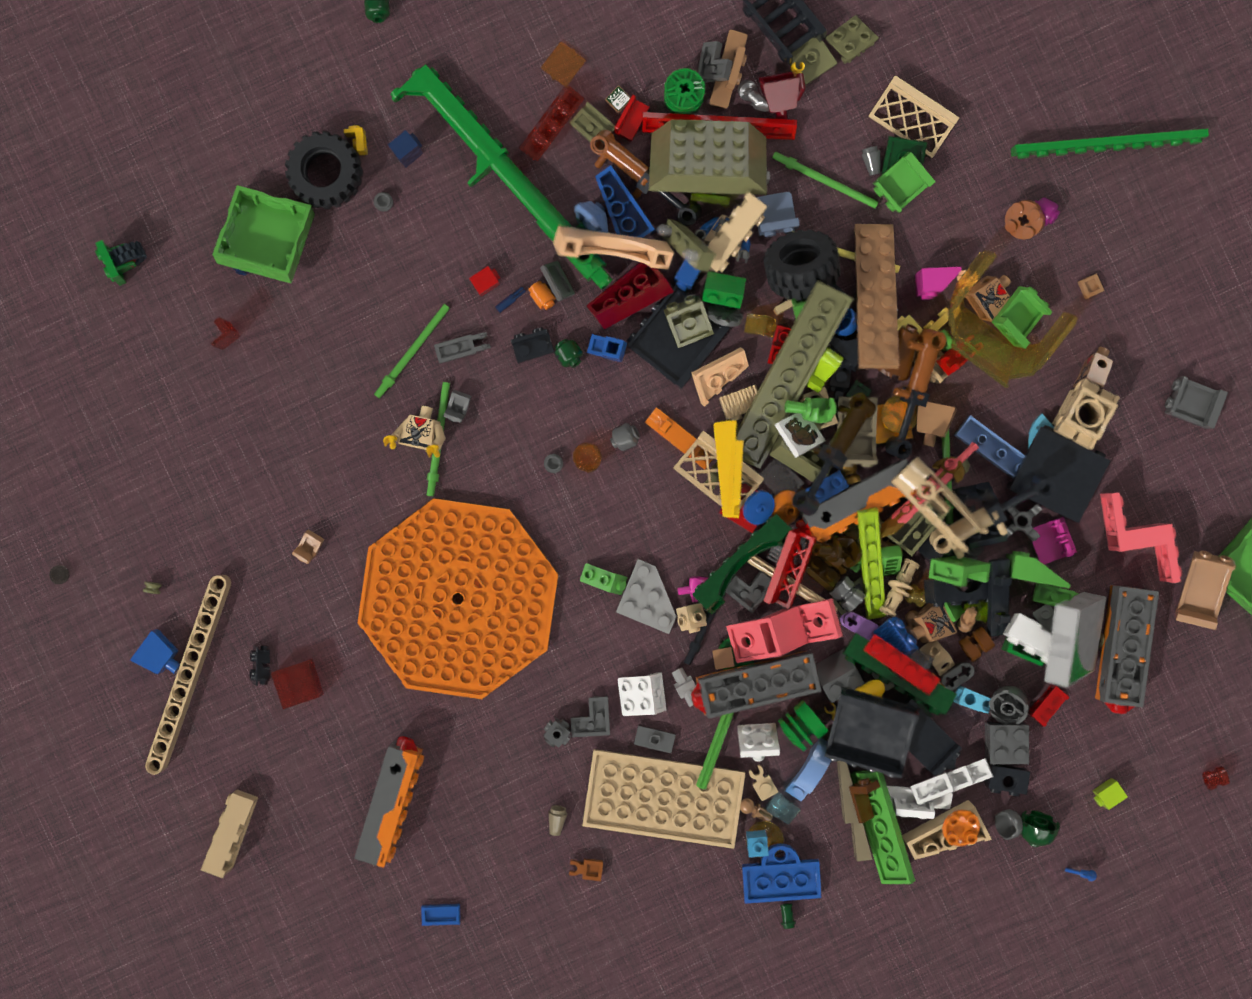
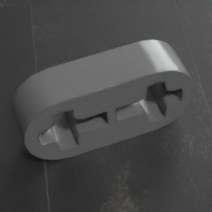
[940,662,974,691]

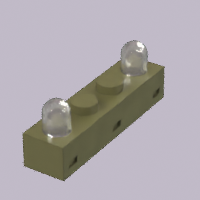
[657,219,716,272]

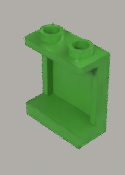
[873,152,935,213]
[992,286,1052,349]
[929,556,990,586]

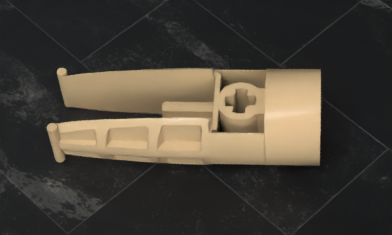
[891,457,988,552]

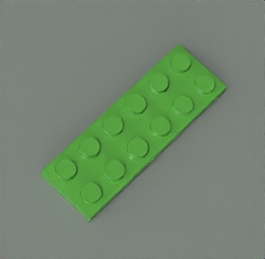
[850,770,915,884]

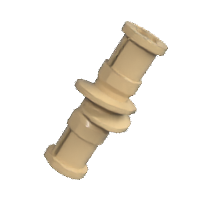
[879,558,920,617]

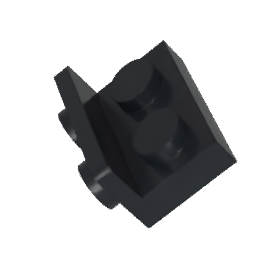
[510,327,555,364]

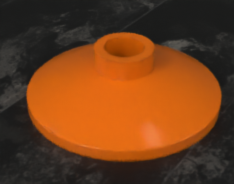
[770,490,801,525]

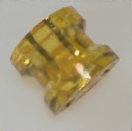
[905,584,925,607]

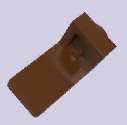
[849,777,880,823]

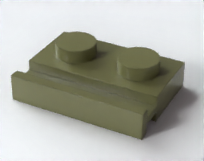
[569,102,615,144]

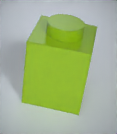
[1092,778,1127,810]

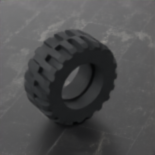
[285,131,363,209]
[764,229,841,301]

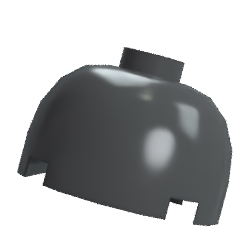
[989,685,1029,725]

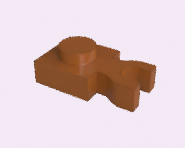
[569,858,603,881]

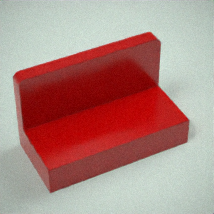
[614,95,650,142]

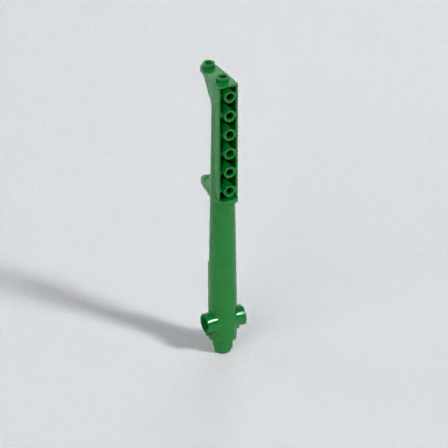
[390,64,613,290]

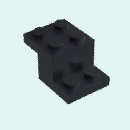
[952,481,1008,549]

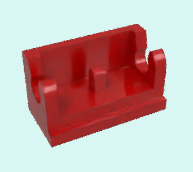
[936,337,982,376]
[1028,684,1070,727]

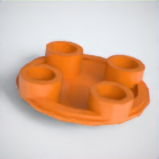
[942,809,980,846]

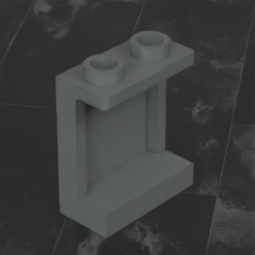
[1164,376,1228,429]

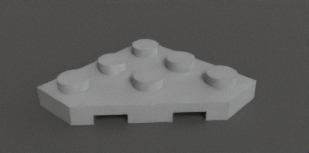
[616,559,676,634]

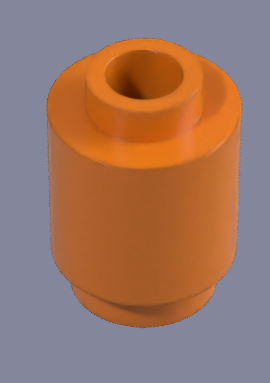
[528,281,556,310]

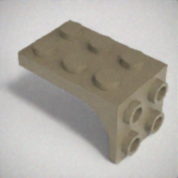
[837,396,878,467]

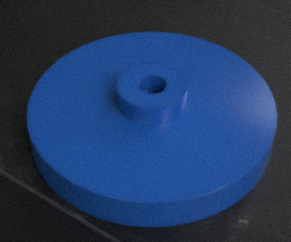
[743,490,775,525]

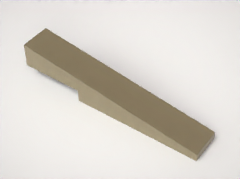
[837,761,872,861]

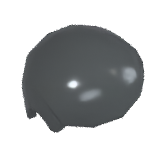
[995,809,1023,840]

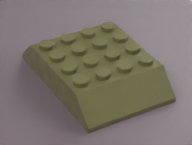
[649,119,767,195]

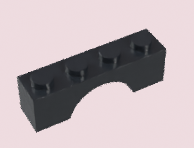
[924,579,988,607]

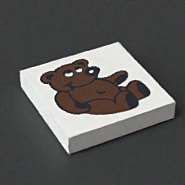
[775,413,826,458]

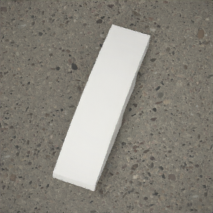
[910,758,994,805]

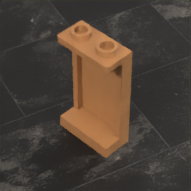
[1175,551,1236,630]

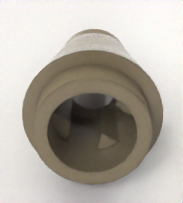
[548,805,567,836]

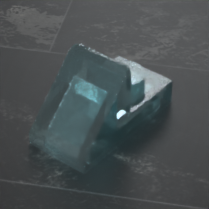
[766,792,800,825]

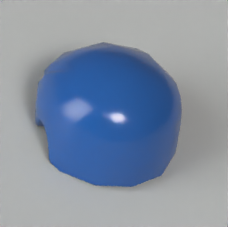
[835,308,857,337]

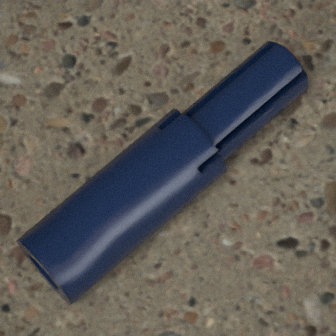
[495,287,526,313]

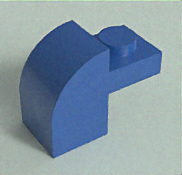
[587,334,627,362]

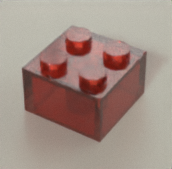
[271,658,324,709]

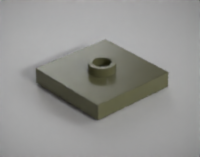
[791,38,837,86]

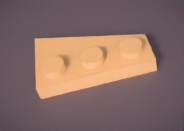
[691,347,749,407]

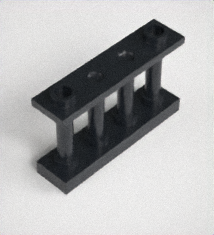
[742,0,827,65]

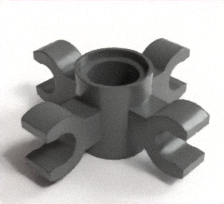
[1006,504,1043,542]

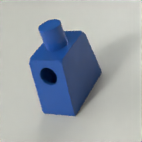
[130,629,180,674]

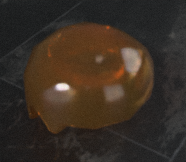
[573,443,602,473]

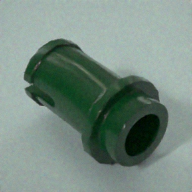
[780,903,796,929]

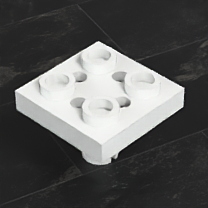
[737,723,780,761]

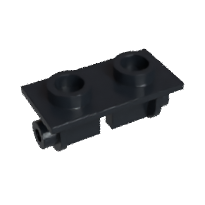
[249,645,270,686]

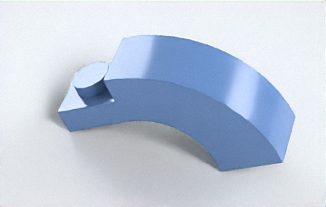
[785,738,831,801]

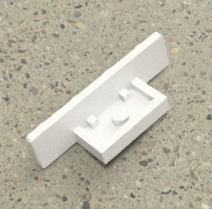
[887,786,953,819]

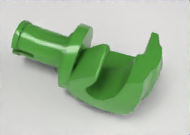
[784,397,837,424]

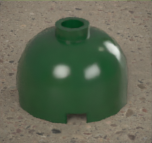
[1021,810,1060,847]

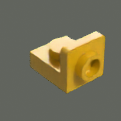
[343,125,368,155]

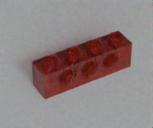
[519,86,585,161]

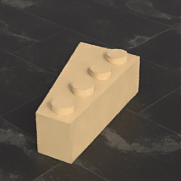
[708,192,767,273]
[201,790,258,878]
[902,800,992,860]

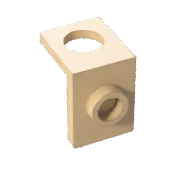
[920,640,955,676]

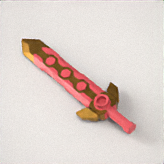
[880,442,979,538]

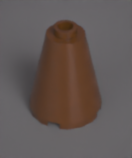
[876,324,920,381]

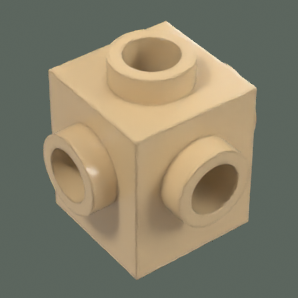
[676,603,707,633]

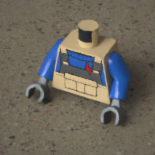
[695,208,751,264]

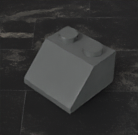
[815,649,865,703]

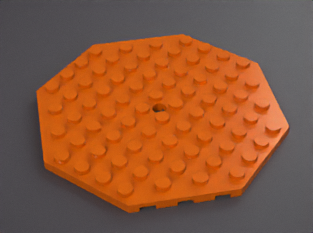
[357,498,559,699]

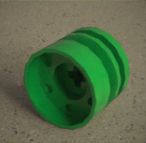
[664,68,705,115]
[778,700,829,752]

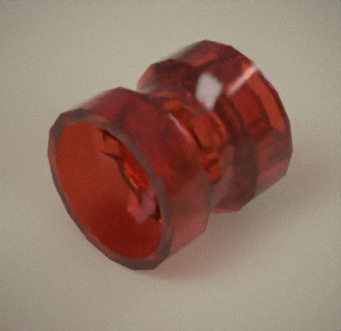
[1202,766,1230,791]

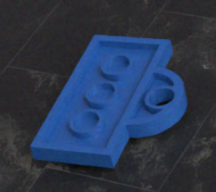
[742,843,821,904]

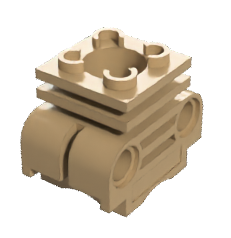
[1052,379,1120,449]

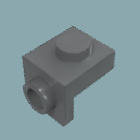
[443,390,472,423]

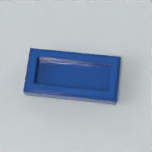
[421,904,461,926]

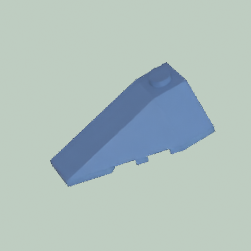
[575,201,608,233]

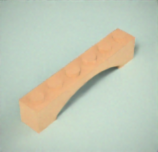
[553,226,674,270]

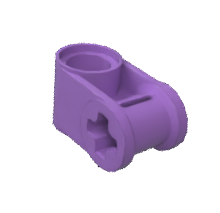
[840,611,879,640]

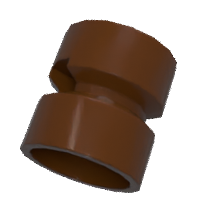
[958,626,995,662]

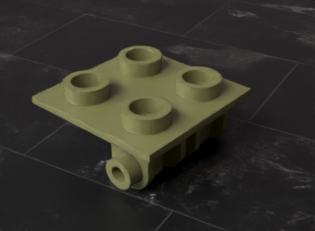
[825,15,879,64]

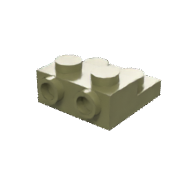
[663,295,714,348]

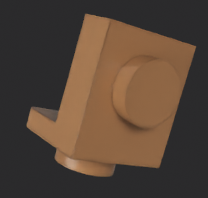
[292,529,325,564]

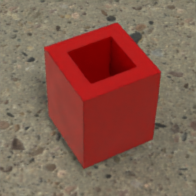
[469,266,500,297]

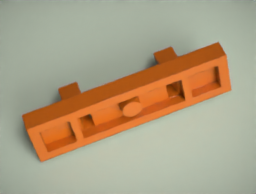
[645,407,713,470]

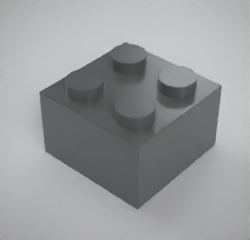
[985,722,1029,764]

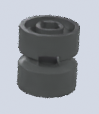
[829,576,866,613]

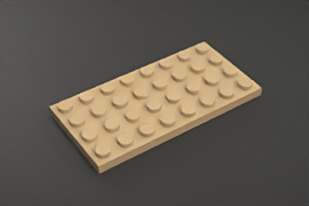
[582,749,745,849]

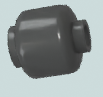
[610,423,640,451]

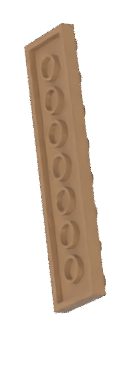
[854,224,899,369]

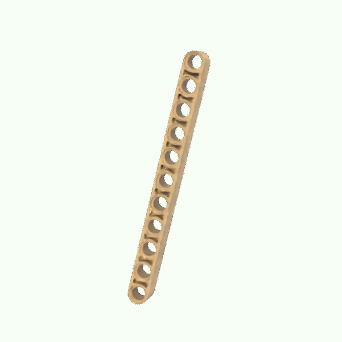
[145,575,231,775]

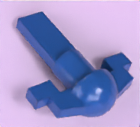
[1065,868,1097,881]

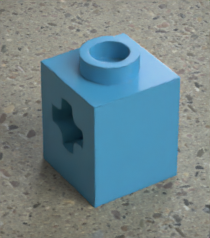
[746,830,769,857]

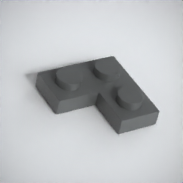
[697,41,733,82]
[726,571,771,614]
[571,696,610,737]

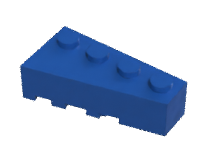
[595,165,656,239]

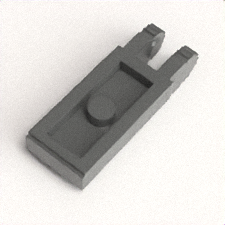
[434,332,491,364]

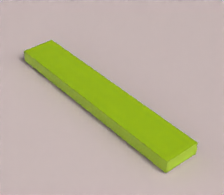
[857,508,886,620]

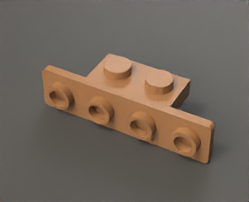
[709,30,748,109]

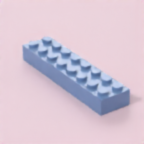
[954,415,1025,479]

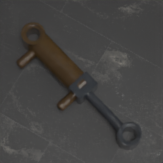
[792,393,876,516]

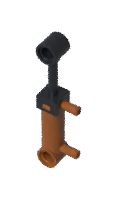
[590,130,702,226]
[885,328,946,459]

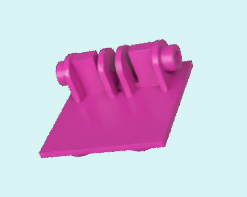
[1032,517,1077,565]

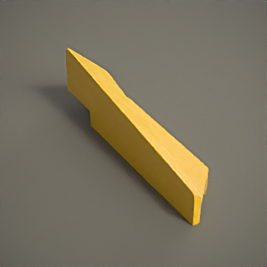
[714,421,743,518]

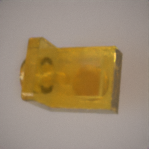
[744,313,776,338]

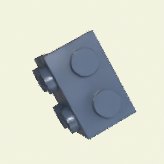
[756,192,800,237]

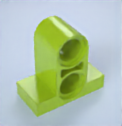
[806,347,843,393]

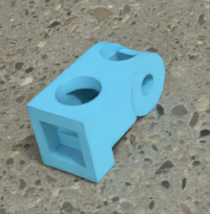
[954,686,991,714]

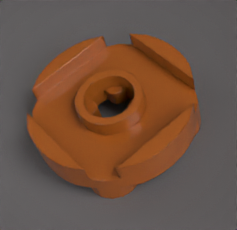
[1005,200,1045,240]

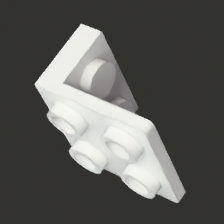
[618,672,667,716]

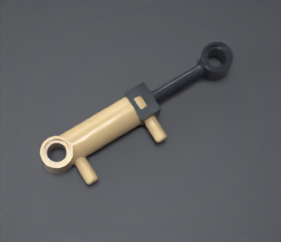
[929,474,1055,559]

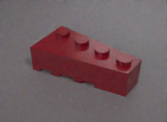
[586,262,674,329]

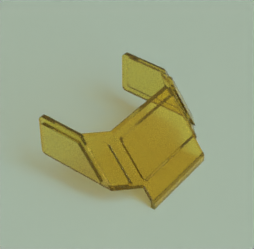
[948,250,1078,389]

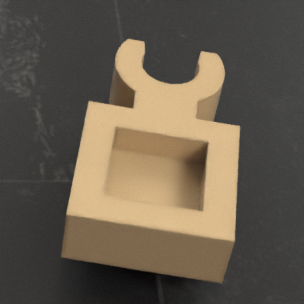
[748,764,778,801]

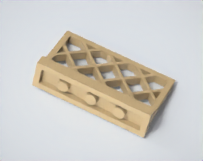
[868,75,959,158]
[674,431,764,510]

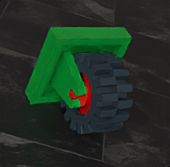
[95,240,147,286]

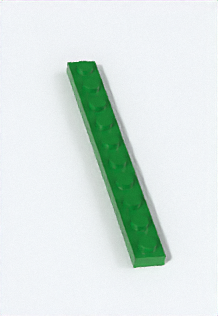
[1011,129,1209,159]

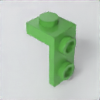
[580,563,628,595]

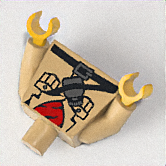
[383,406,446,458]

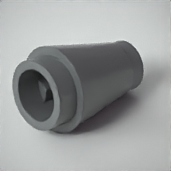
[861,146,881,176]

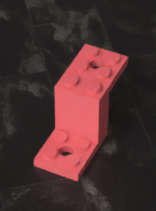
[1100,492,1182,583]
[726,599,843,663]

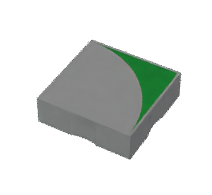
[1045,592,1106,687]

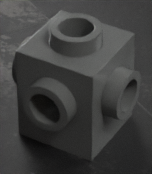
[543,718,572,748]

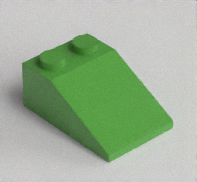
[1006,551,1070,588]

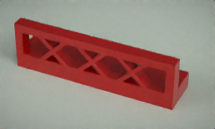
[764,529,817,609]

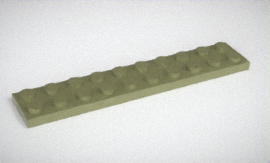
[735,281,853,469]

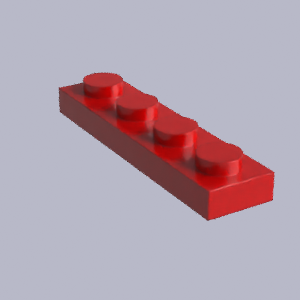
[863,634,940,695]

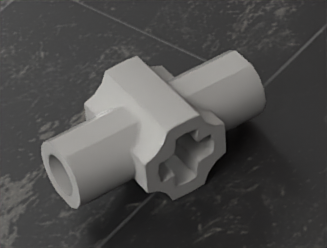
[672,667,696,707]

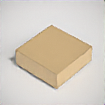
[774,300,793,316]

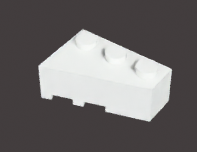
[1003,613,1052,664]

